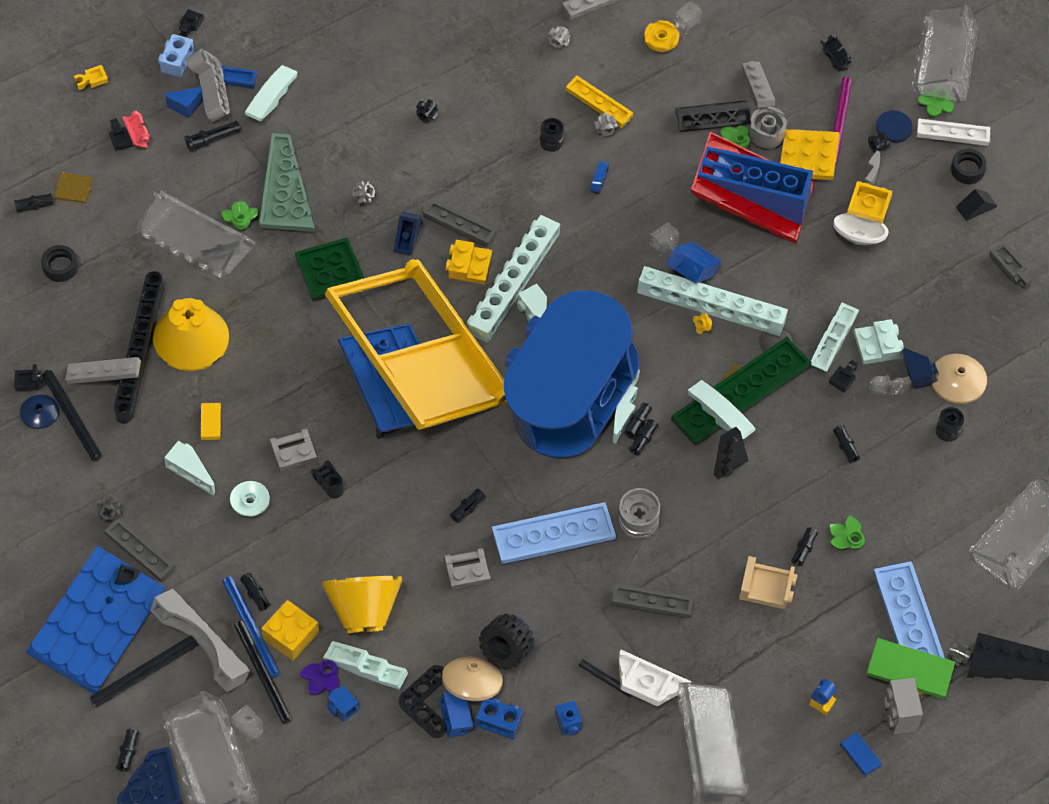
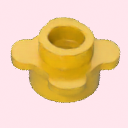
[693,313,712,334]

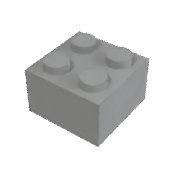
[883,678,923,735]

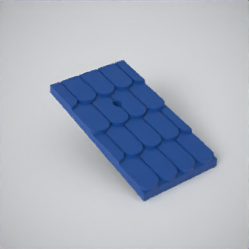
[338,324,420,432]
[26,546,166,694]

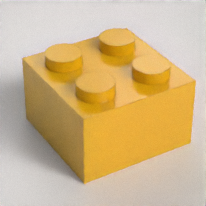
[261,600,319,661]

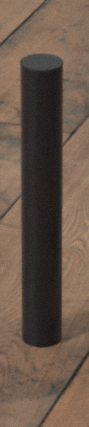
[579,659,632,698]

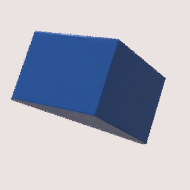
[165,87,203,118]

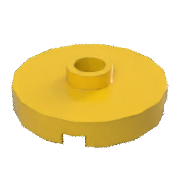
[644,20,680,52]

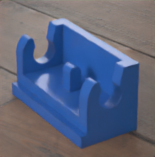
[439,692,474,738]

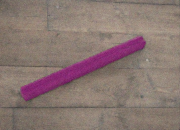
[833,77,852,165]

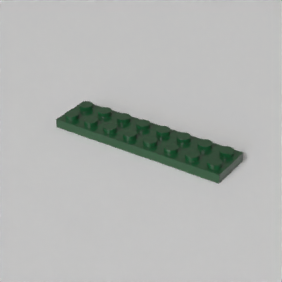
[671,337,812,446]

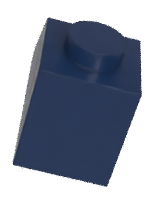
[394,212,422,255]
[902,348,939,389]

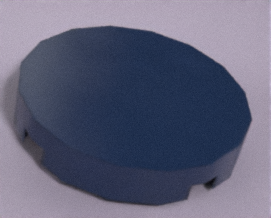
[876,110,912,143]

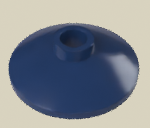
[20,395,59,429]

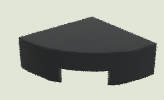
[114,564,140,585]

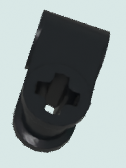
[311,460,344,498]

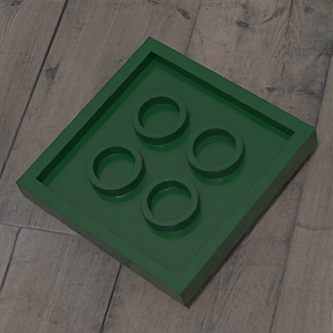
[295,237,364,301]

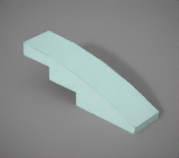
[245,65,298,121]
[811,303,859,372]
[612,370,640,444]
[688,380,755,439]
[323,641,408,690]

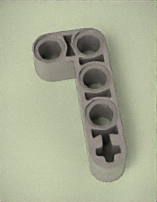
[186,49,230,122]

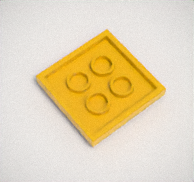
[780,129,840,180]

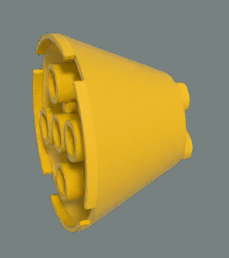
[153,298,229,371]
[322,576,402,633]

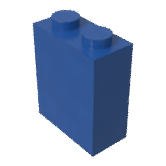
[666,242,722,283]

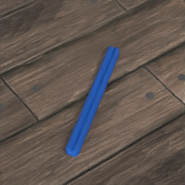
[222,576,280,678]

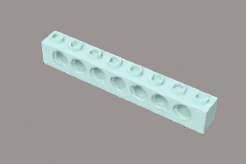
[467,215,560,343]
[637,266,788,336]

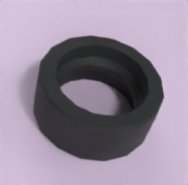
[950,148,987,184]
[41,245,78,282]

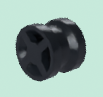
[868,132,890,153]

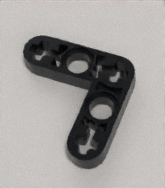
[399,665,446,738]

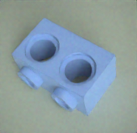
[158,34,194,77]

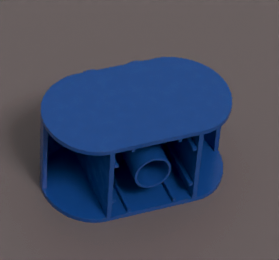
[504,290,639,458]

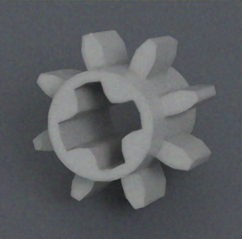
[548,26,570,48]
[594,113,618,136]
[352,181,375,204]

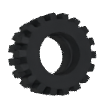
[479,614,535,670]

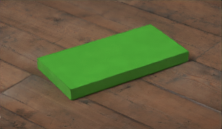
[867,638,955,699]

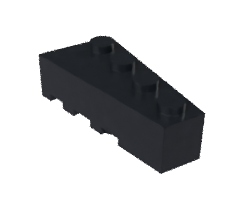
[967,632,1049,681]

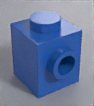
[327,685,359,722]
[554,700,582,736]

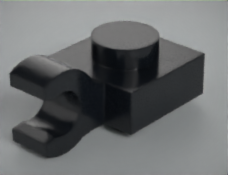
[179,9,204,38]
[109,118,132,151]
[829,359,858,392]

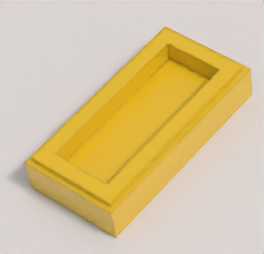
[201,403,221,440]

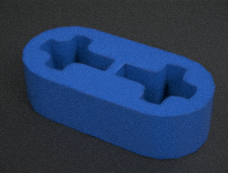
[590,161,609,193]

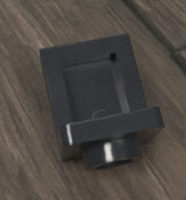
[14,364,42,391]

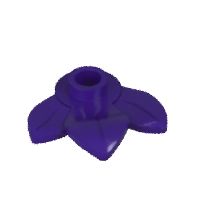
[300,660,339,695]

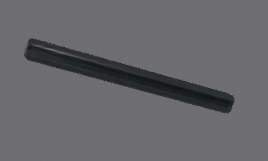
[42,370,102,461]
[234,620,292,724]
[90,635,197,707]

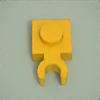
[74,65,108,90]

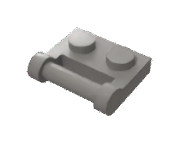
[269,428,317,471]
[444,548,490,590]

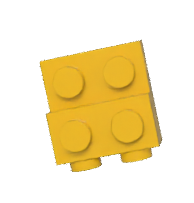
[847,181,893,224]
[446,240,492,285]

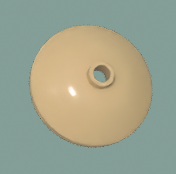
[931,354,987,404]
[442,656,503,701]

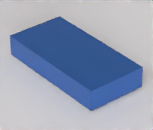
[222,66,257,89]
[840,732,882,776]

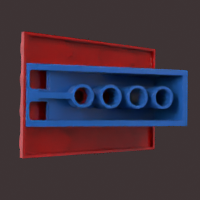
[691,132,814,243]

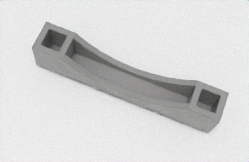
[150,588,250,692]

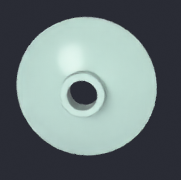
[230,481,270,517]

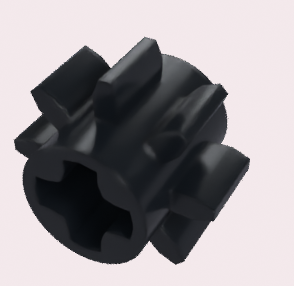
[416,99,438,122]

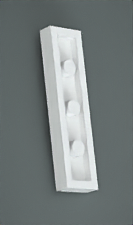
[916,119,990,146]

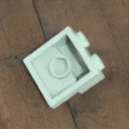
[854,319,904,364]

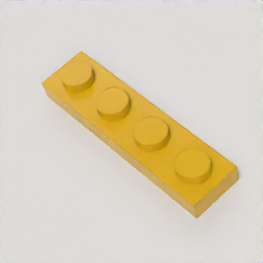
[565,76,633,128]

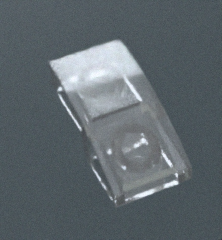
[868,375,912,395]

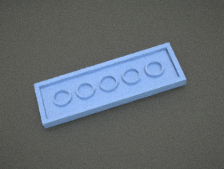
[492,502,616,564]
[873,561,945,658]

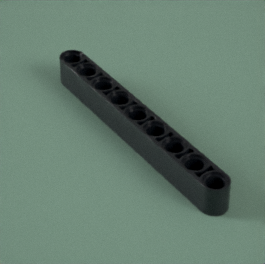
[114,271,164,424]

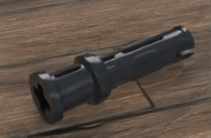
[185,120,240,151]

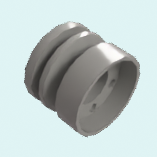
[618,488,660,539]

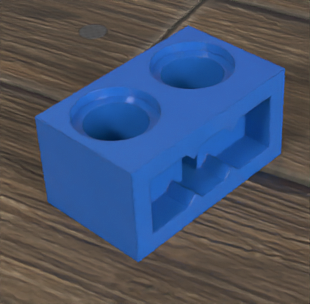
[475,698,523,740]

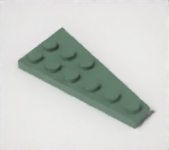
[259,133,315,232]

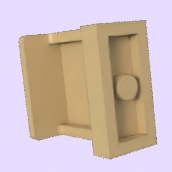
[739,556,797,610]

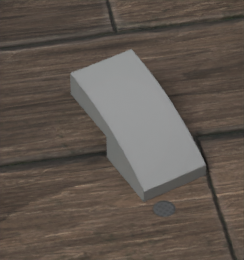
[864,151,880,185]

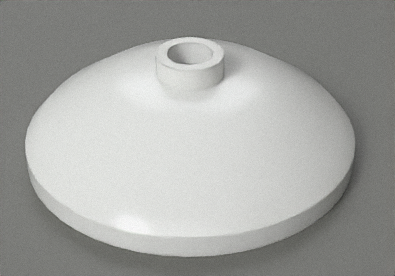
[833,213,888,245]

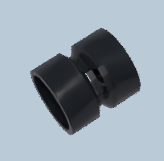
[540,118,564,152]
[935,407,964,442]

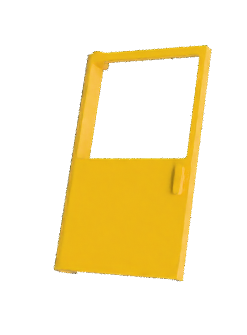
[325,259,507,430]

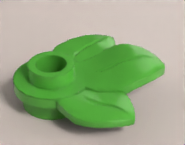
[918,87,954,117]
[720,125,750,149]
[221,201,258,230]
[830,516,865,549]

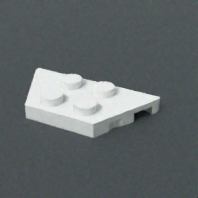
[618,650,691,706]

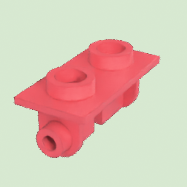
[122,111,150,149]

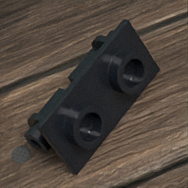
[820,34,851,70]

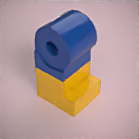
[809,679,836,715]

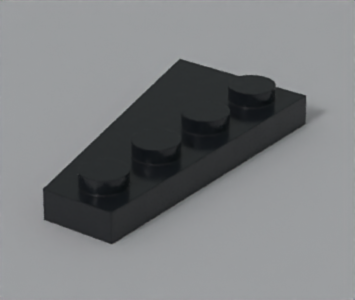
[714,427,749,480]

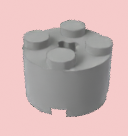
[749,107,787,150]

